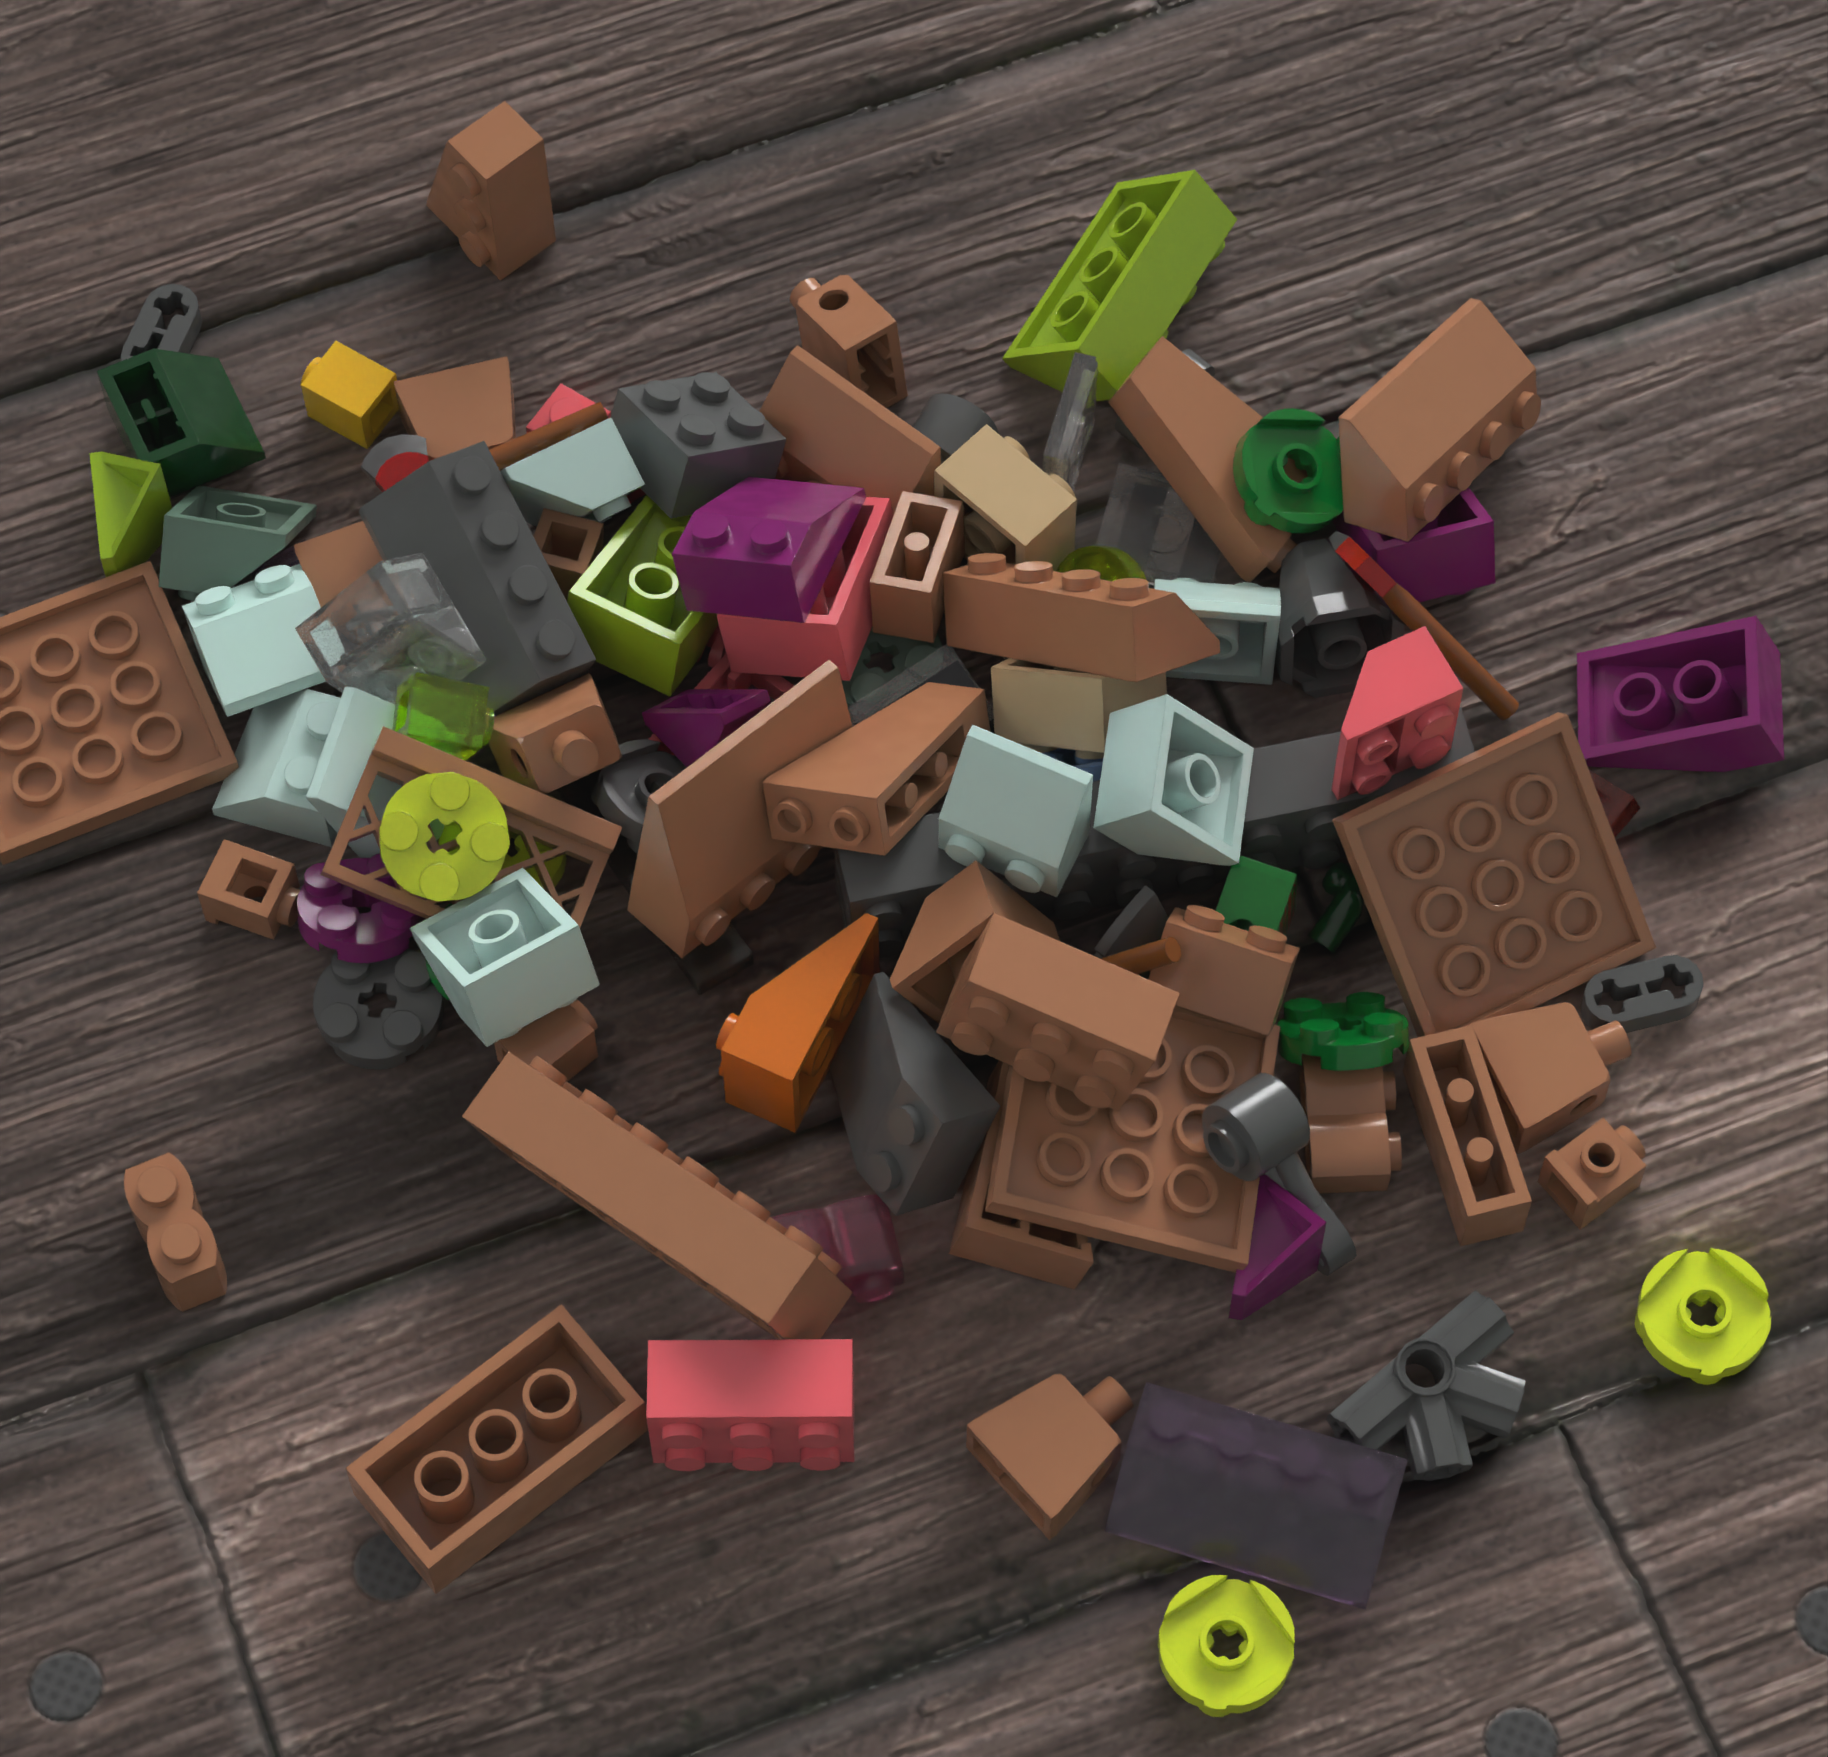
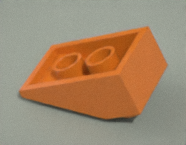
[716,913,880,1133]

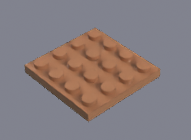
[0,561,239,865]
[1332,712,1656,1037]
[985,1005,1280,1273]

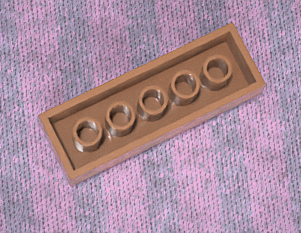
[462,1051,853,1340]

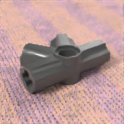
[1326,1290,1526,1482]

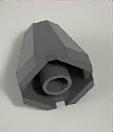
[1275,538,1404,698]

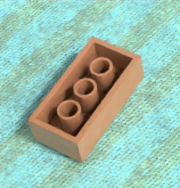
[346,1304,648,1594]

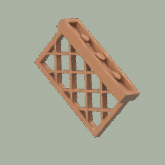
[320,726,622,927]

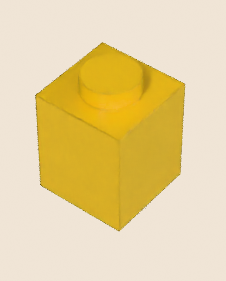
[301,341,399,449]

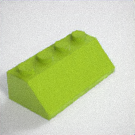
[1002,170,1237,403]

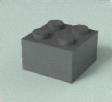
[611,372,787,519]

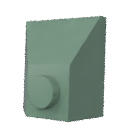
[158,485,317,601]

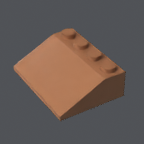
[627,660,853,958]

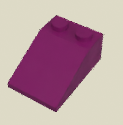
[672,477,866,623]
[1333,487,1496,603]
[1577,616,1785,772]

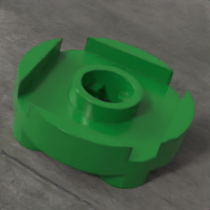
[1233,408,1343,533]
[1277,992,1409,1071]

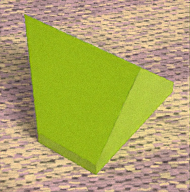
[89,451,172,577]

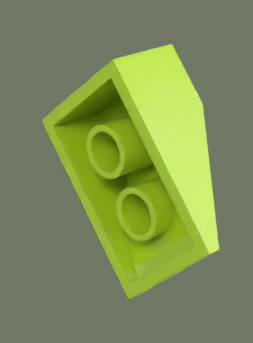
[567,495,718,696]

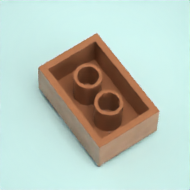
[936,913,1180,1111]

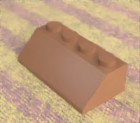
[1338,298,1541,542]
[943,553,1220,683]

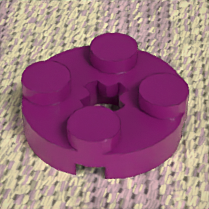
[297,853,426,963]

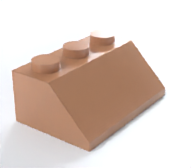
[760,345,941,515]

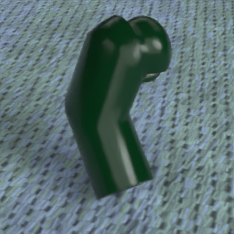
[1308,862,1364,954]

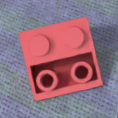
[1331,626,1463,800]

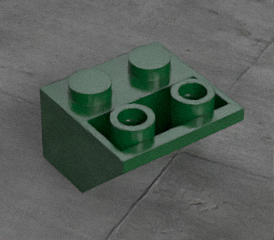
[97,348,266,497]

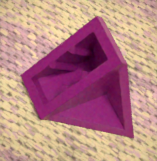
[642,689,772,767]
[1229,1174,1327,1320]

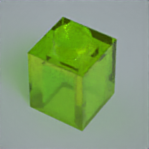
[392,672,494,761]

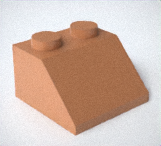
[890,860,1060,1024]

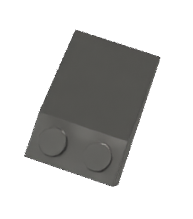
[830,972,1001,1216]

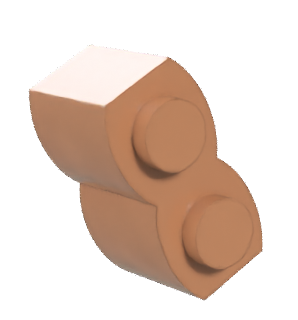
[1299,1055,1402,1194]
[124,1153,227,1312]

